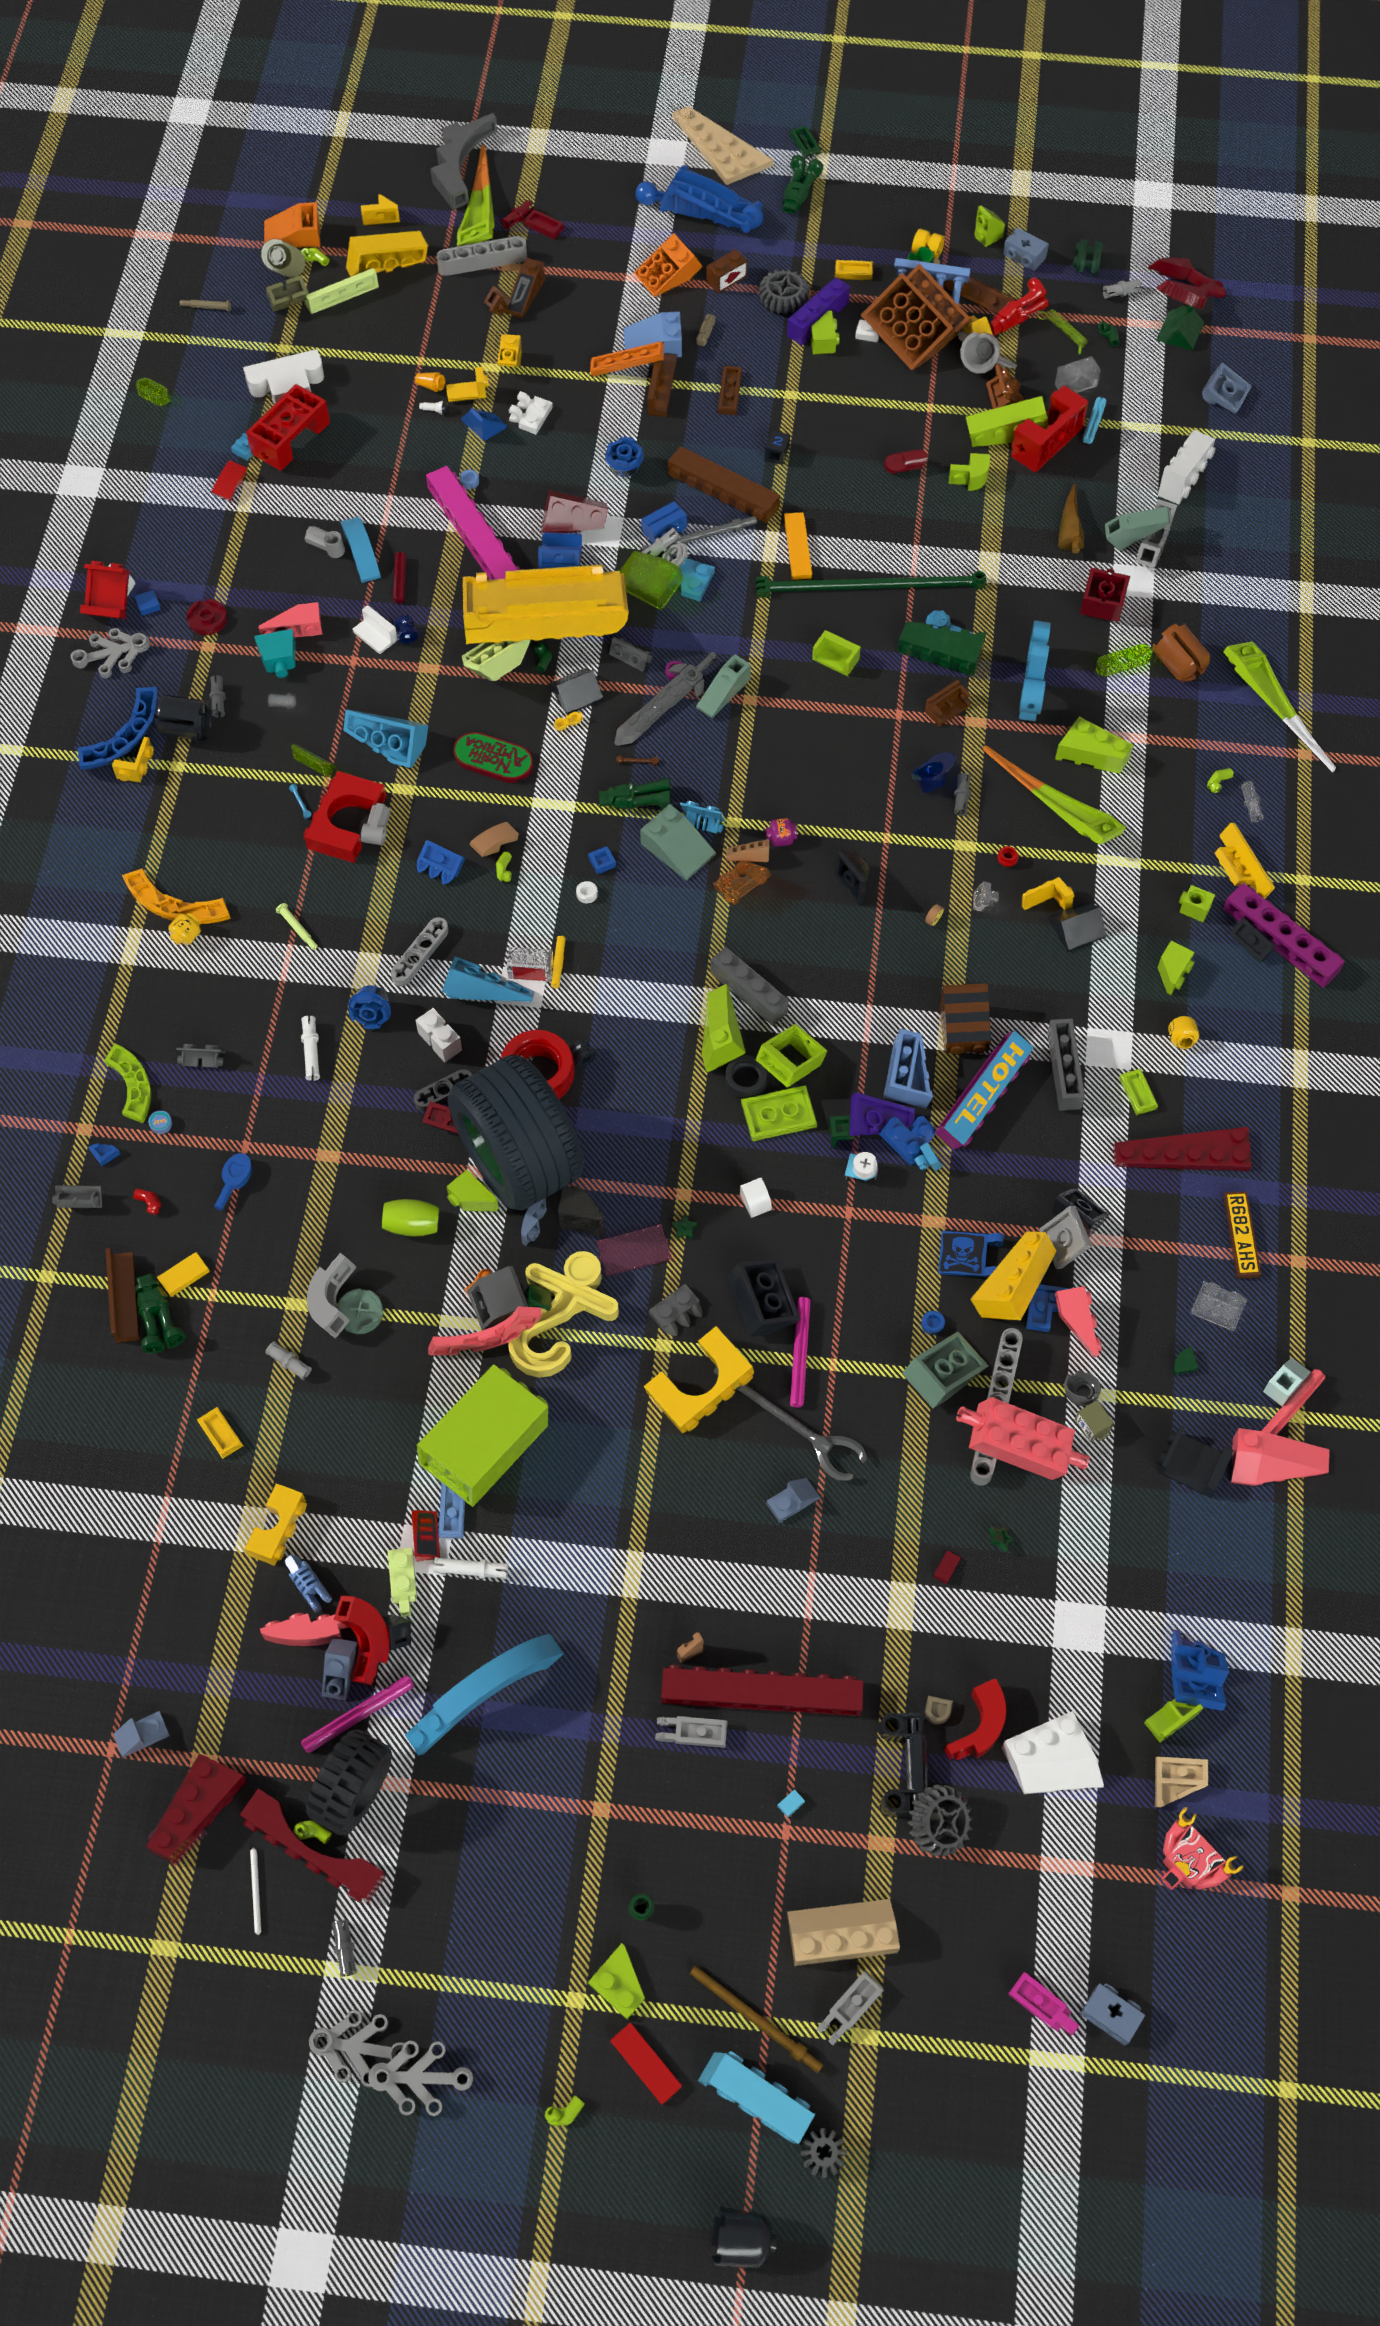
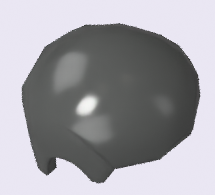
[1064,1370,1101,1406]

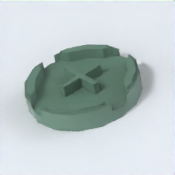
[337,1289,383,1334]

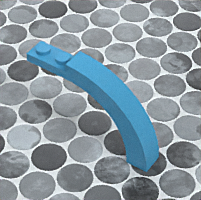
[405,1634,564,1756]

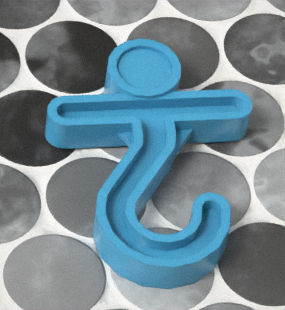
[1019,620,1051,721]

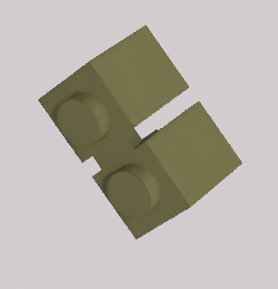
[266,275,309,312]

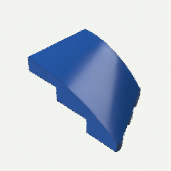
[1171,1629,1229,1711]

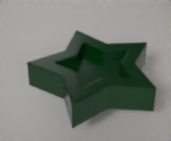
[671,1214,698,1239]
[988,1526,1015,1552]

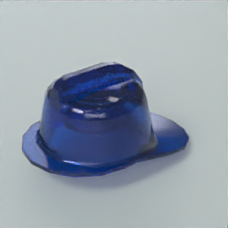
[911,752,956,793]

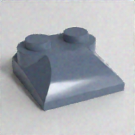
[1202,363,1252,414]

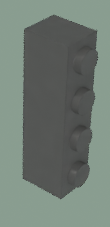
[710,947,789,1026]
[1047,1019,1085,1111]

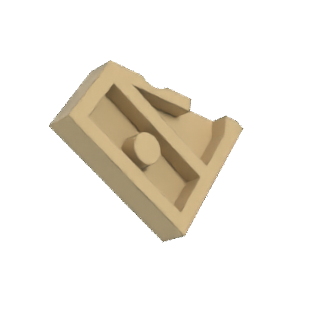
[1155,1757,1208,1807]

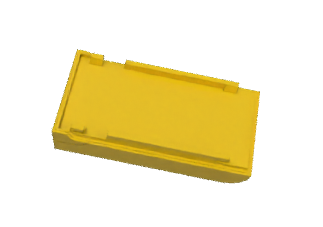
[463,565,629,644]

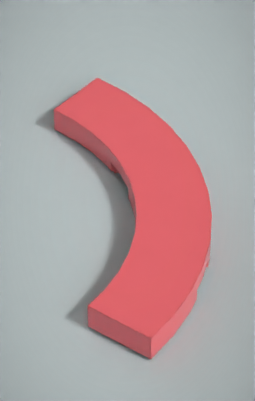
[428,1306,542,1356]

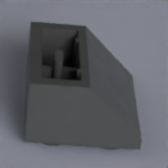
[467,1266,528,1331]

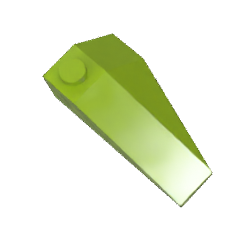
[702,984,746,1072]

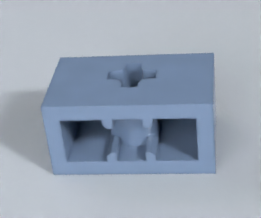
[1003,228,1049,271]
[1080,1983,1145,2046]

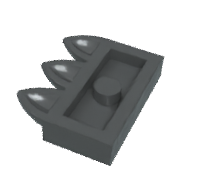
[649,1284,703,1336]

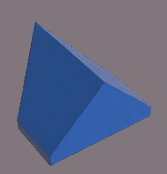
[461,408,507,442]

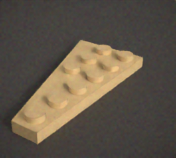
[673,106,773,185]

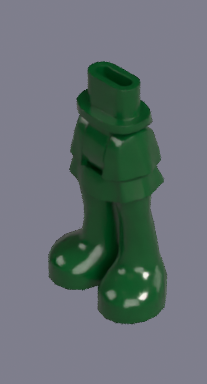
[782,155,824,214]
[599,777,671,810]
[136,1274,186,1353]

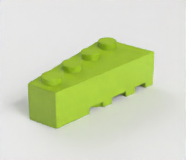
[966,396,1048,447]

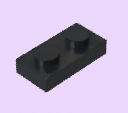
[1229,917,1277,962]

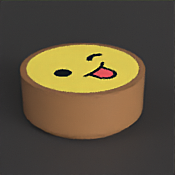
[925,904,944,926]

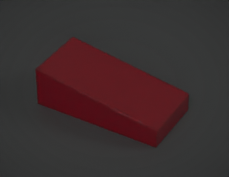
[933,1550,961,1584]

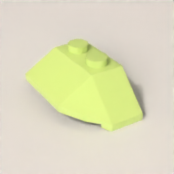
[462,640,531,681]

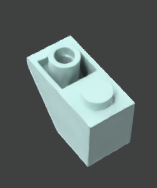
[1263,1358,1311,1406]

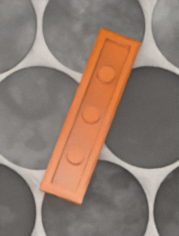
[590,341,665,377]

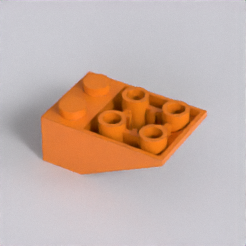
[264,202,320,248]
[633,233,703,297]

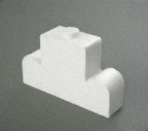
[243,349,324,404]

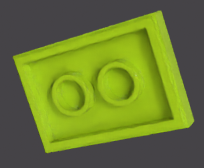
[741,1085,817,1141]

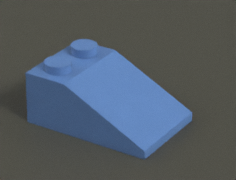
[624,312,682,357]

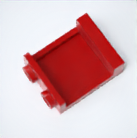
[80,561,130,619]

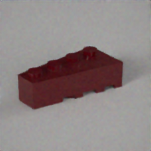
[146,1753,248,1864]

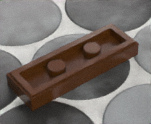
[718,366,742,415]

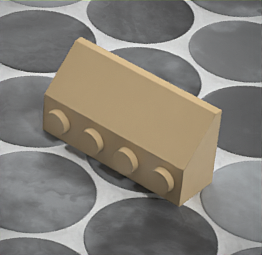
[787,1899,900,1966]

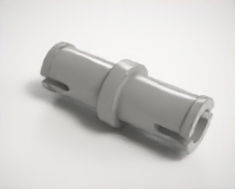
[1103,279,1142,298]
[642,527,681,562]
[265,1341,312,1380]

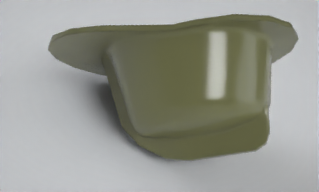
[261,239,305,277]

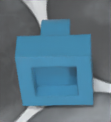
[231,433,253,461]
[914,1143,943,1171]

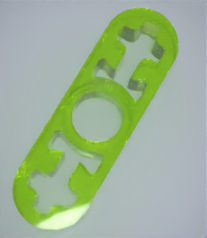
[1096,644,1152,676]

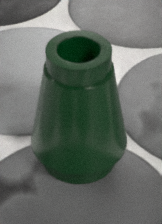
[628,1894,655,1920]

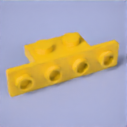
[1215,823,1275,899]

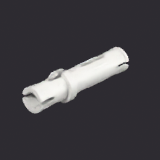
[301,1016,320,1081]
[433,1557,508,1579]

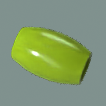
[382,1199,439,1236]

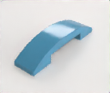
[340,517,381,583]

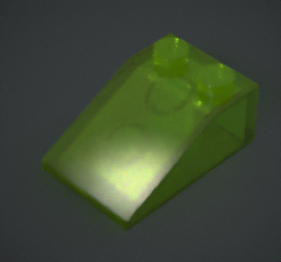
[620,551,684,611]

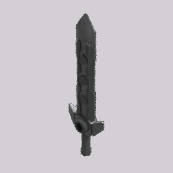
[615,652,718,745]

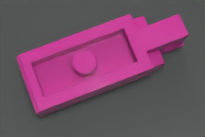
[1008,1972,1079,2036]

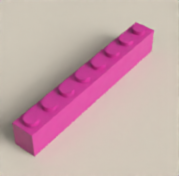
[426,466,520,580]

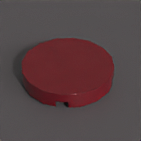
[187,599,227,635]

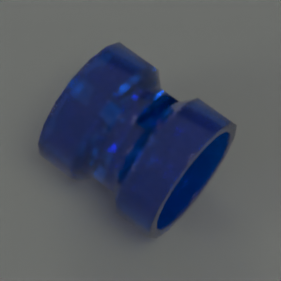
[393,615,418,644]

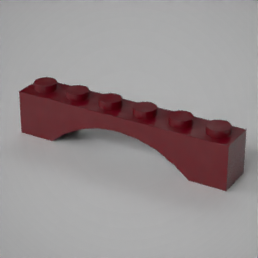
[240,1789,386,1903]

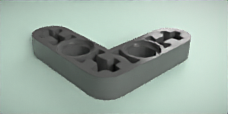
[414,1069,472,1112]

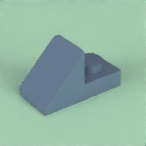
[766,1478,820,1523]
[113,1711,170,1758]

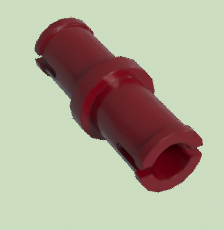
[501,200,534,230]

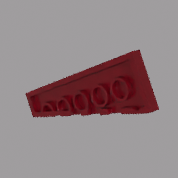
[1113,1127,1251,1171]

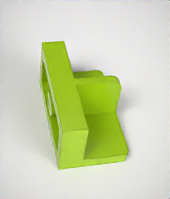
[1144,1699,1204,1743]

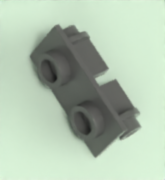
[609,637,652,672]
[176,1044,225,1068]
[52,1185,103,1208]

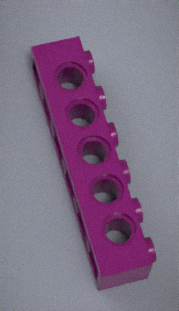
[1223,883,1345,988]

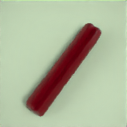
[393,552,406,604]

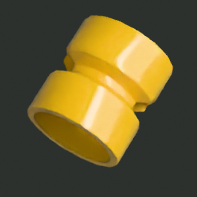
[912,228,945,259]

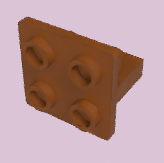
[986,364,1024,409]

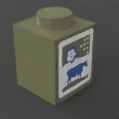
[1075,1400,1114,1442]

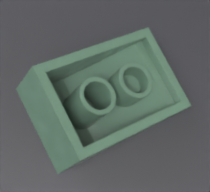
[640,804,716,881]
[902,1332,989,1409]

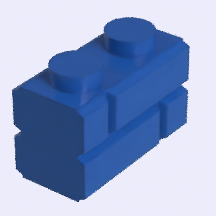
[641,501,687,544]

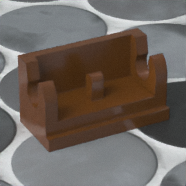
[925,679,971,727]

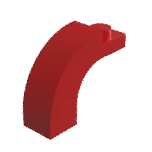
[334,1596,389,1685]
[945,1678,1006,1760]

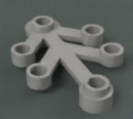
[71,628,150,679]
[309,2010,411,2087]
[368,2041,473,2116]

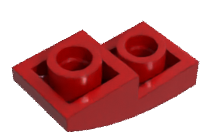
[211,460,248,502]

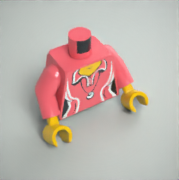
[1161,1807,1243,1890]

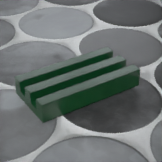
[790,126,821,159]

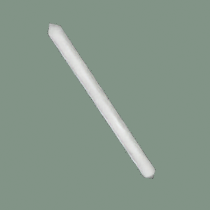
[250,1847,261,1935]

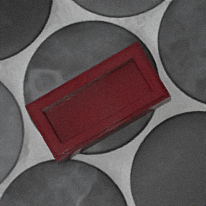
[524,210,565,240]

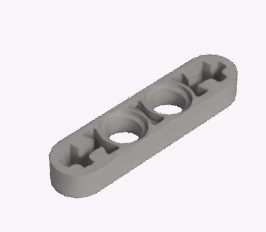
[391,917,448,986]

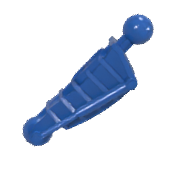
[635,165,764,233]

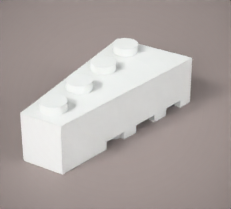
[1158,430,1216,504]

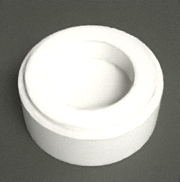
[576,881,598,903]

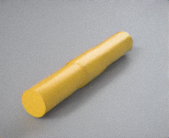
[551,936,566,989]

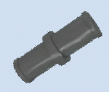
[209,675,226,717]
[954,773,971,816]
[332,1919,357,1977]

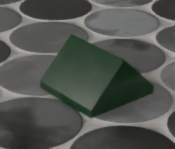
[1156,304,1204,351]

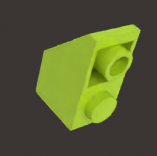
[974,206,1005,247]
[811,311,839,354]
[1158,941,1195,995]

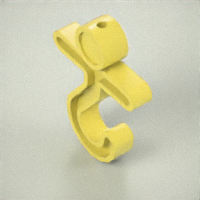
[508,1251,619,1378]

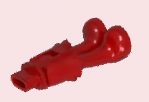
[989,277,1049,336]

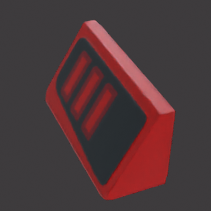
[411,1510,441,1562]

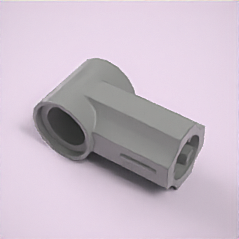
[305,526,345,558]
[361,803,391,846]

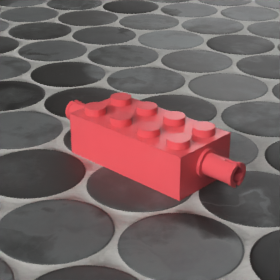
[956,1397,1090,1480]

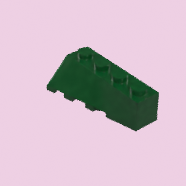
[897,621,986,676]

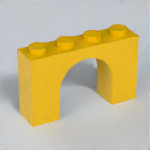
[644,1326,754,1434]

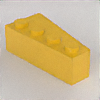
[346,231,428,277]
[971,1231,1057,1320]

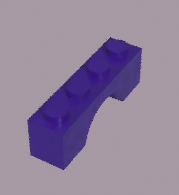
[787,277,850,345]

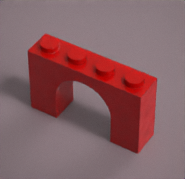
[304,771,387,863]

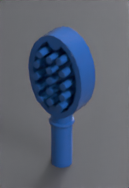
[214,1153,252,1211]

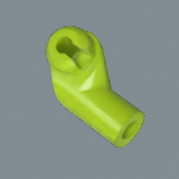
[545,2096,585,2126]

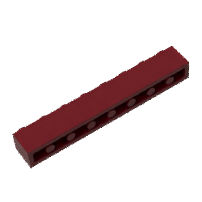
[661,1665,863,1716]

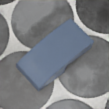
[521,1198,547,1246]

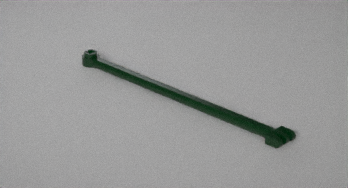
[755,571,987,597]

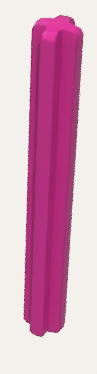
[790,1297,811,1408]
[301,1675,414,1753]

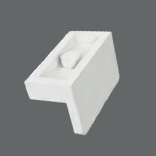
[353,605,397,654]

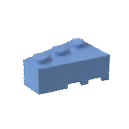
[883,1028,933,1109]

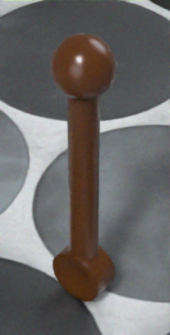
[616,755,659,766]

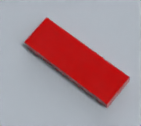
[610,2023,682,2105]

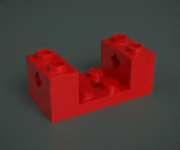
[246,384,330,471]
[1011,385,1088,473]

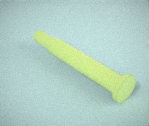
[276,903,318,950]

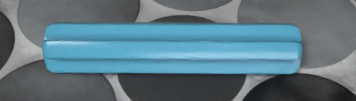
[1082,397,1106,444]

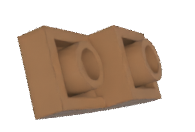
[470,822,519,857]

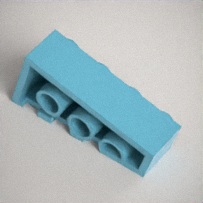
[698,2051,815,2144]

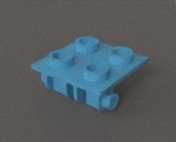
[680,801,726,834]

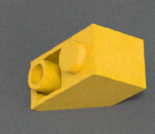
[497,334,522,367]

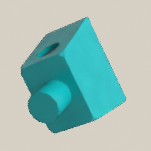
[254,629,296,678]

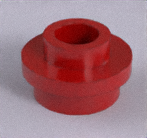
[997,846,1019,867]

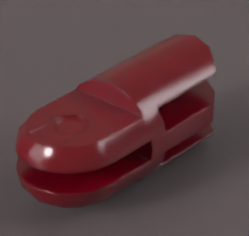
[884,449,927,474]

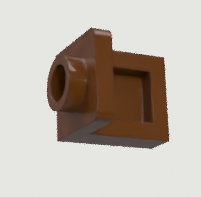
[484,286,511,316]

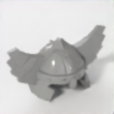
[958,331,1017,373]

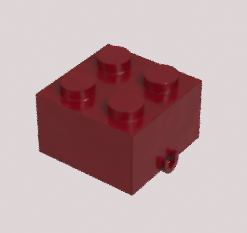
[1080,568,1130,622]

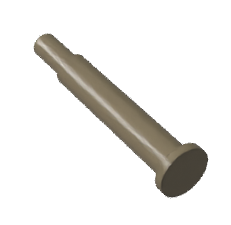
[180,300,231,312]

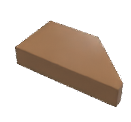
[677,1633,703,1664]

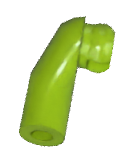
[301,248,329,266]
[1207,768,1233,793]
[496,852,512,882]
[293,1820,332,1844]

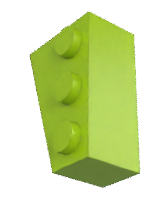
[1055,717,1134,774]

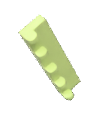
[304,268,379,314]

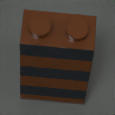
[939,983,991,1055]

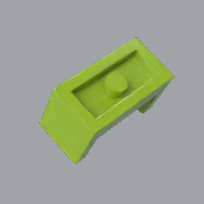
[812,630,861,676]

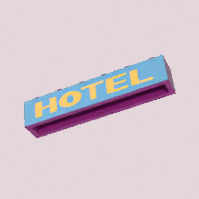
[934,1030,1034,1150]

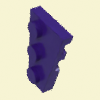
[849,1092,915,1136]

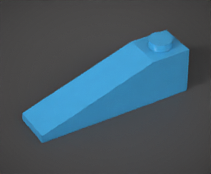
[343,710,428,768]
[442,956,535,1002]

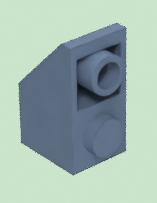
[322,1638,357,1700]

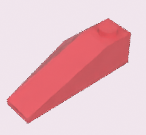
[1230,1428,1329,1486]

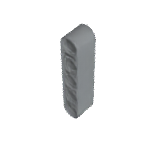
[437,236,527,276]

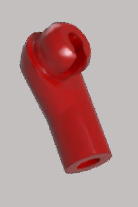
[133,1188,161,1214]

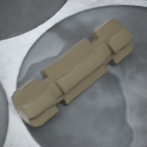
[696,314,716,346]

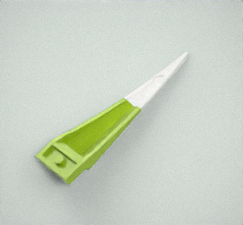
[1224,642,1336,772]

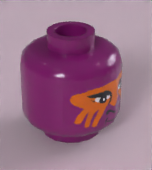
[766,818,797,847]

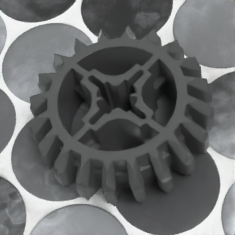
[759,268,809,315]
[907,1785,974,1857]

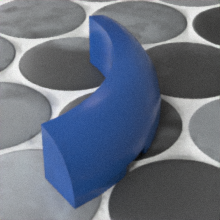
[78,687,157,771]

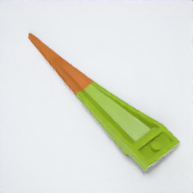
[457,144,495,247]
[983,745,1126,845]

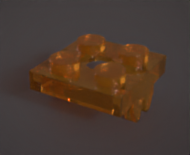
[713,861,771,905]

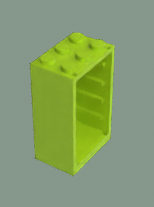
[417,1364,548,1507]

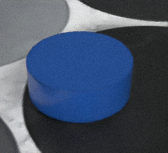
[921,1311,945,1335]

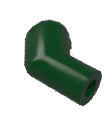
[1098,321,1120,347]
[534,642,552,673]

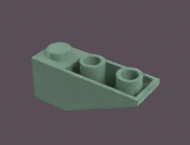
[1105,507,1170,551]
[696,654,751,718]

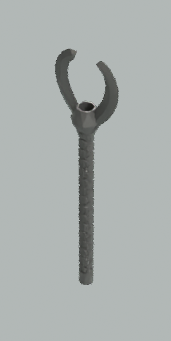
[713,1367,866,1481]

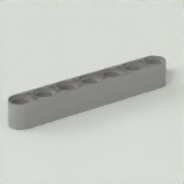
[970,1328,1022,1486]

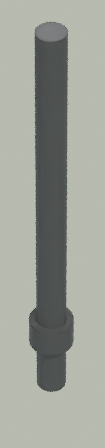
[642,516,757,551]

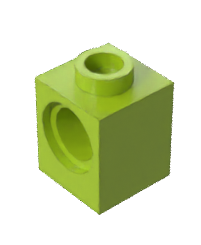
[1179,885,1215,922]

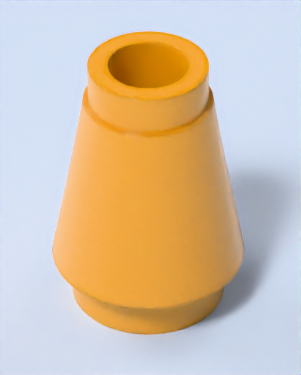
[415,372,445,392]

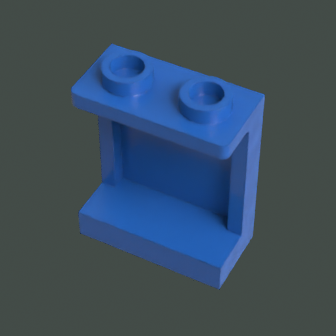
[538,532,582,568]

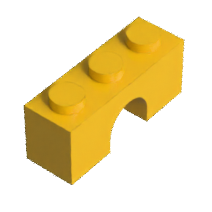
[245,1483,307,1566]

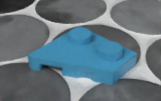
[679,558,715,601]

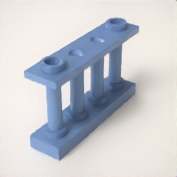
[894,258,970,304]

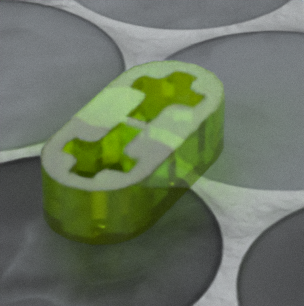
[136,378,170,405]

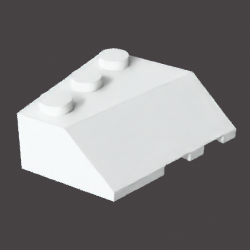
[1002,1711,1104,1794]

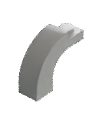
[1135,499,1177,568]
[307,1253,357,1339]

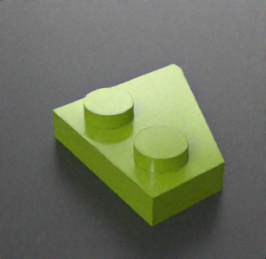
[588,1943,645,2020]

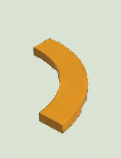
[122,868,231,924]

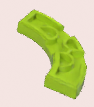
[104,1043,151,1123]

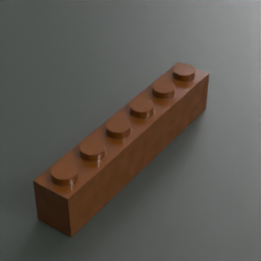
[668,446,780,523]

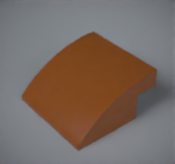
[861,263,972,371]

